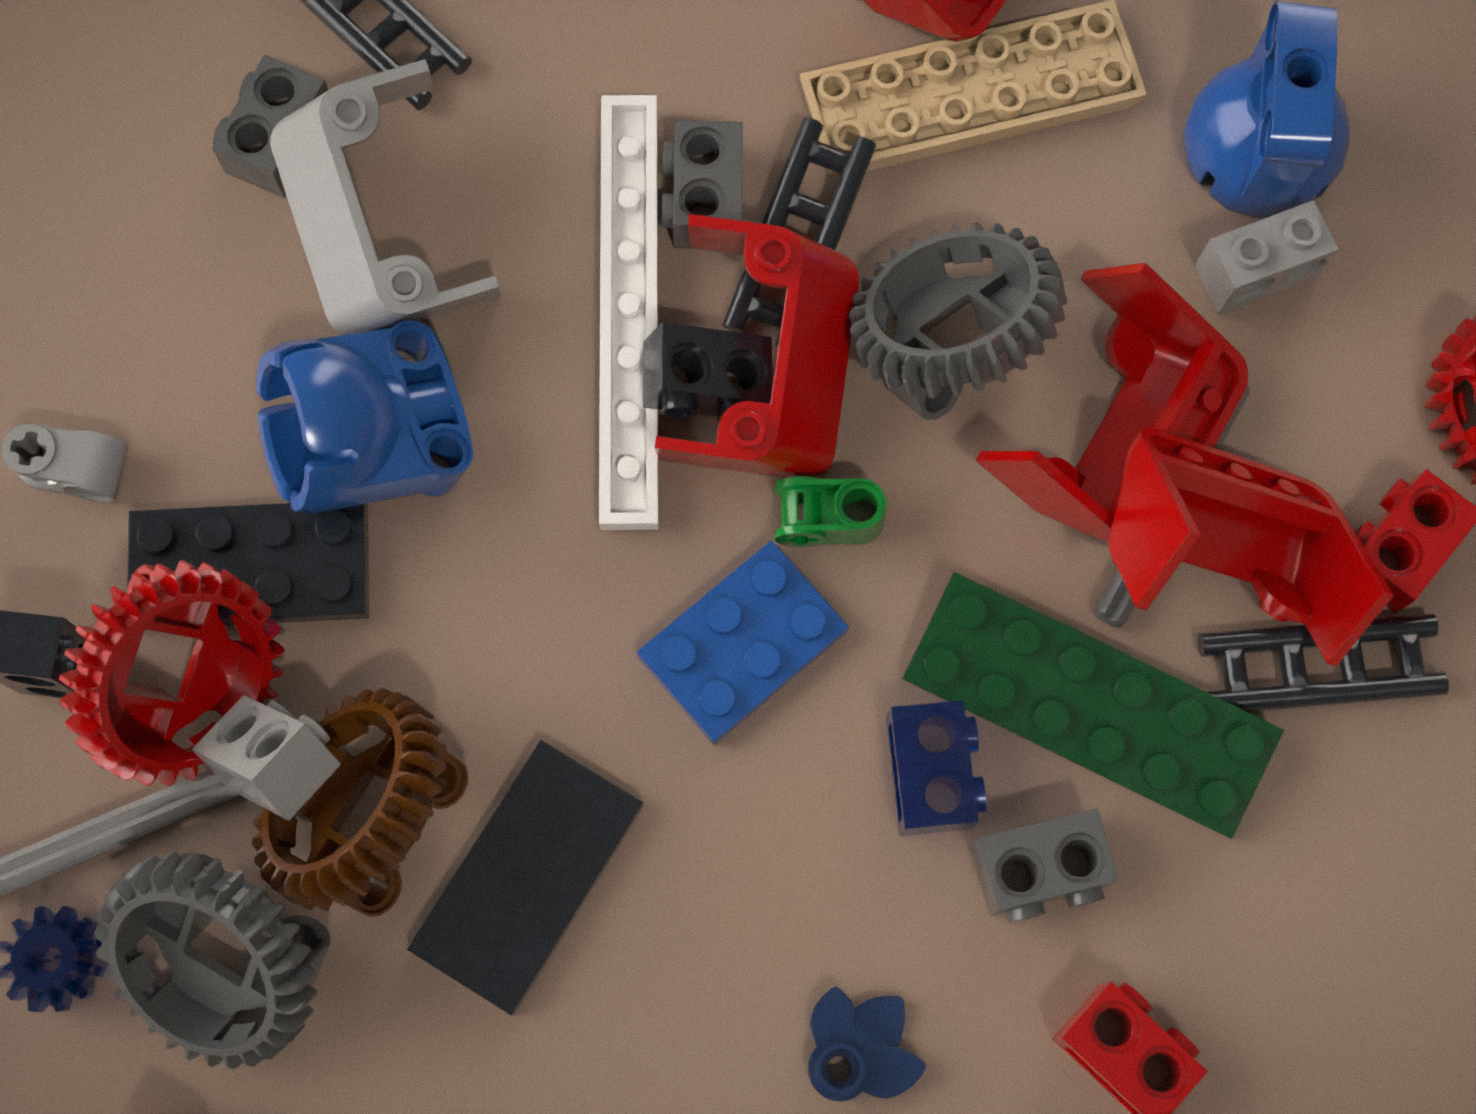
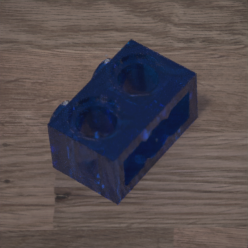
[886,700,987,836]

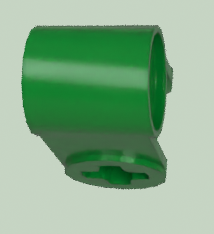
[774,476,887,547]

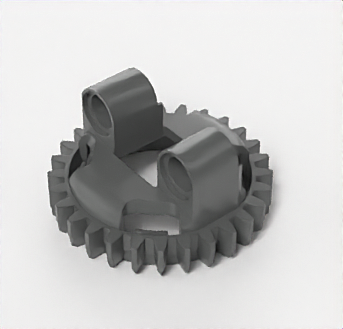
[849,222,1067,420]
[94,851,330,1069]

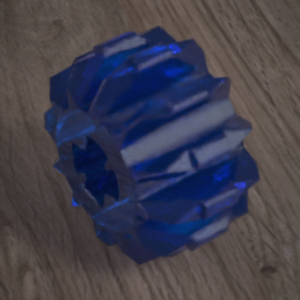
[0,906,106,1013]

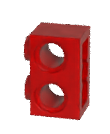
[1355,469,1476,614]
[1052,981,1208,1114]

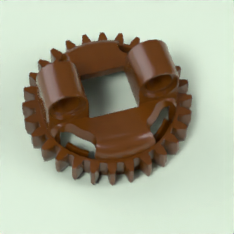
[252,688,468,917]

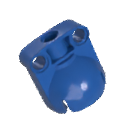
[1183,1,1350,218]
[256,320,473,514]

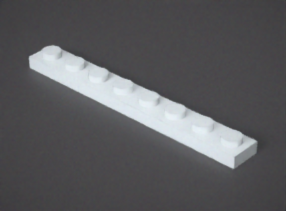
[599,95,659,530]

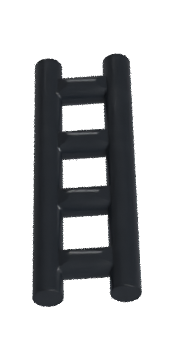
[300,0,472,110]
[722,117,876,347]
[1198,614,1449,712]

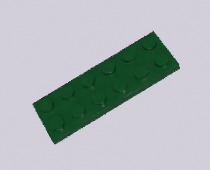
[902,572,1284,839]

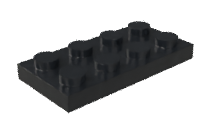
[127,503,369,626]

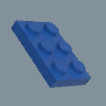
[636,540,849,745]

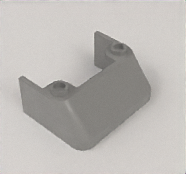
[270,59,500,335]

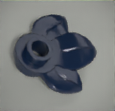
[808,986,926,1101]

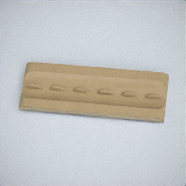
[799,0,1147,178]

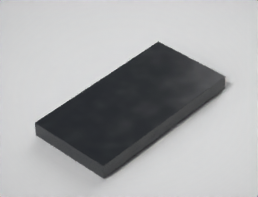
[407,740,644,1016]

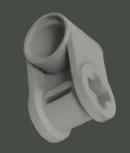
[1,423,128,503]

